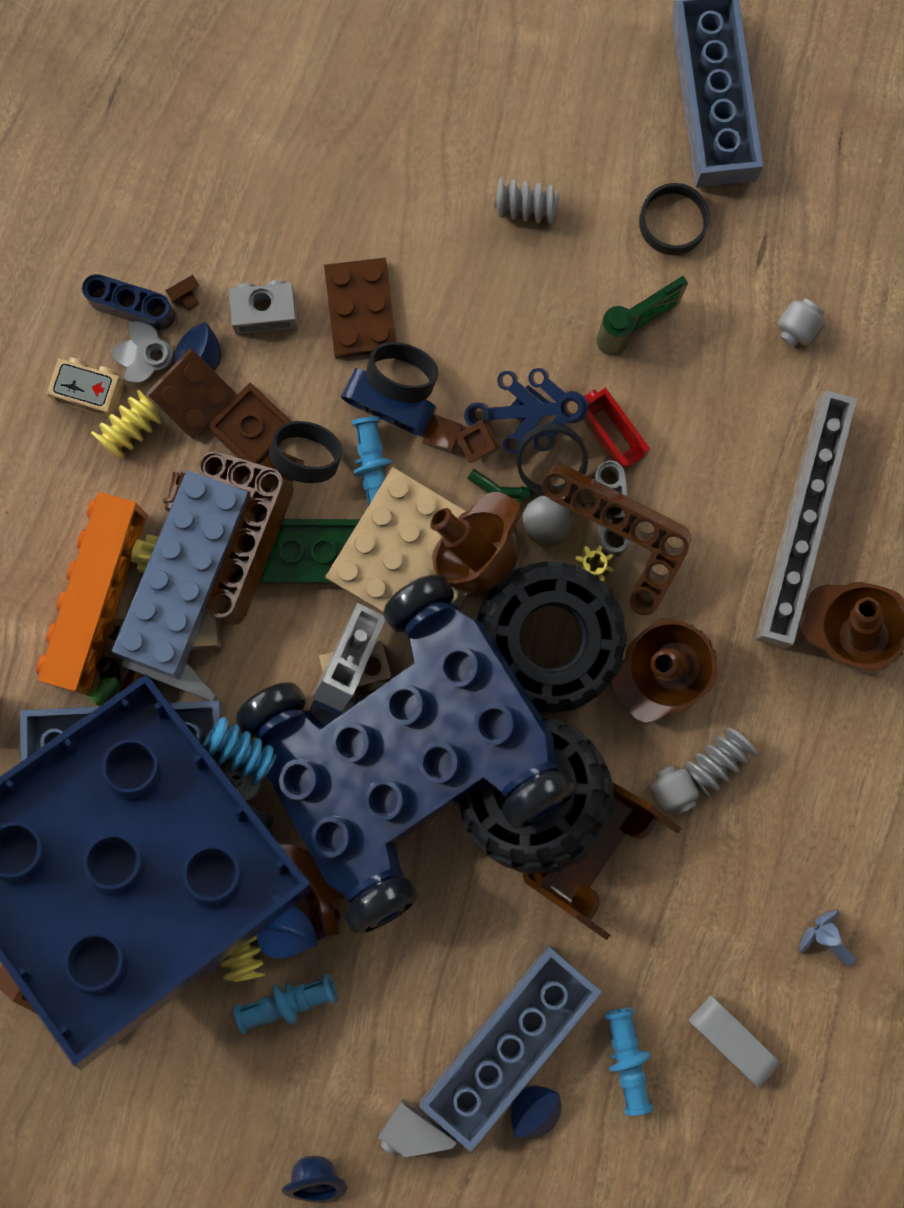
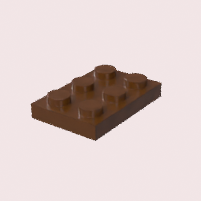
[324,257,396,358]

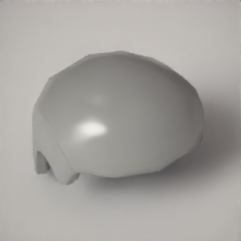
[523,496,573,546]

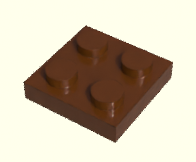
[146,348,237,440]

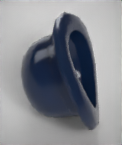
[281,1156,347,1203]

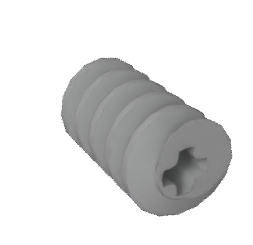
[494,177,561,225]
[685,727,759,798]

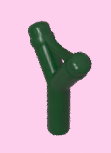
[467,469,532,503]

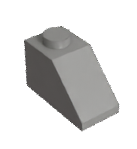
[378,1098,457,1158]

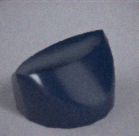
[175,322,222,371]
[511,1085,562,1139]

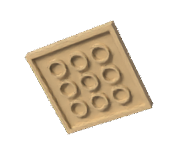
[325,467,467,613]

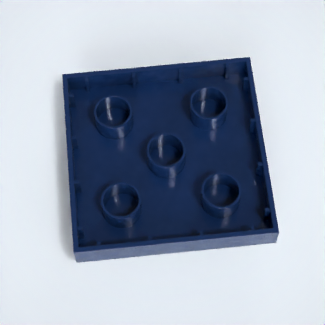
[0,674,311,1070]

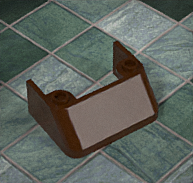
[523,783,682,940]

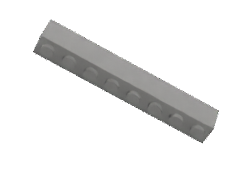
[754,390,857,649]

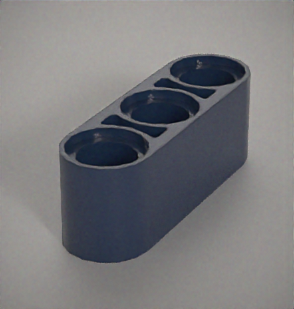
[82,274,175,330]
[341,368,437,436]

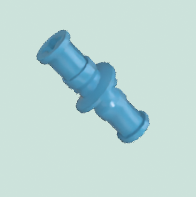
[352,416,393,506]
[234,973,338,1034]
[605,1007,654,1116]

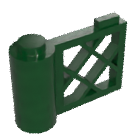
[597,276,688,355]

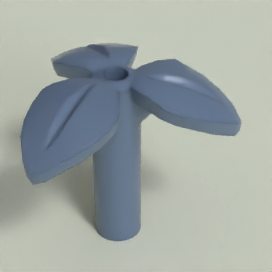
[799,910,856,966]

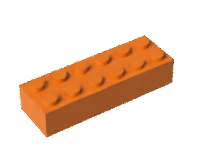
[36,491,148,696]

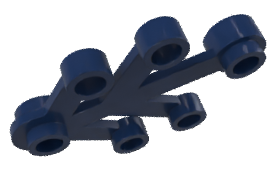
[464,368,588,454]

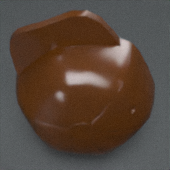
[430,492,523,593]
[800,582,904,673]
[611,618,718,722]

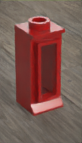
[583,387,650,471]

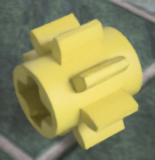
[131,534,159,573]
[574,545,614,583]

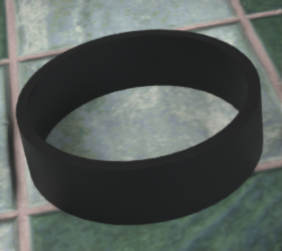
[639,183,710,255]
[366,342,438,403]
[269,421,342,483]
[516,423,588,496]

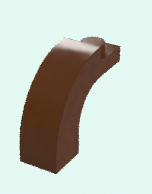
[279,844,344,941]

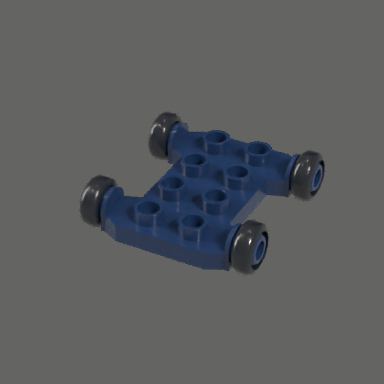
[236,574,575,934]

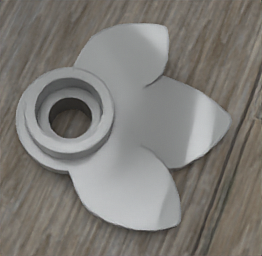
[110,321,173,383]

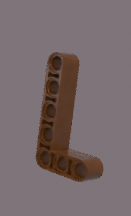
[199,451,294,625]
[542,465,691,615]

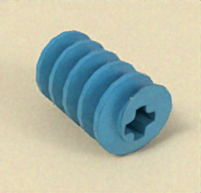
[202,717,277,786]

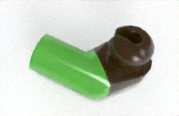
[88,657,120,706]

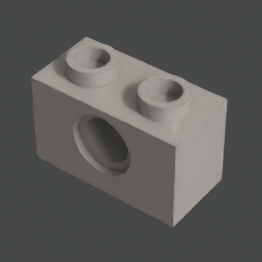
[229,280,298,335]

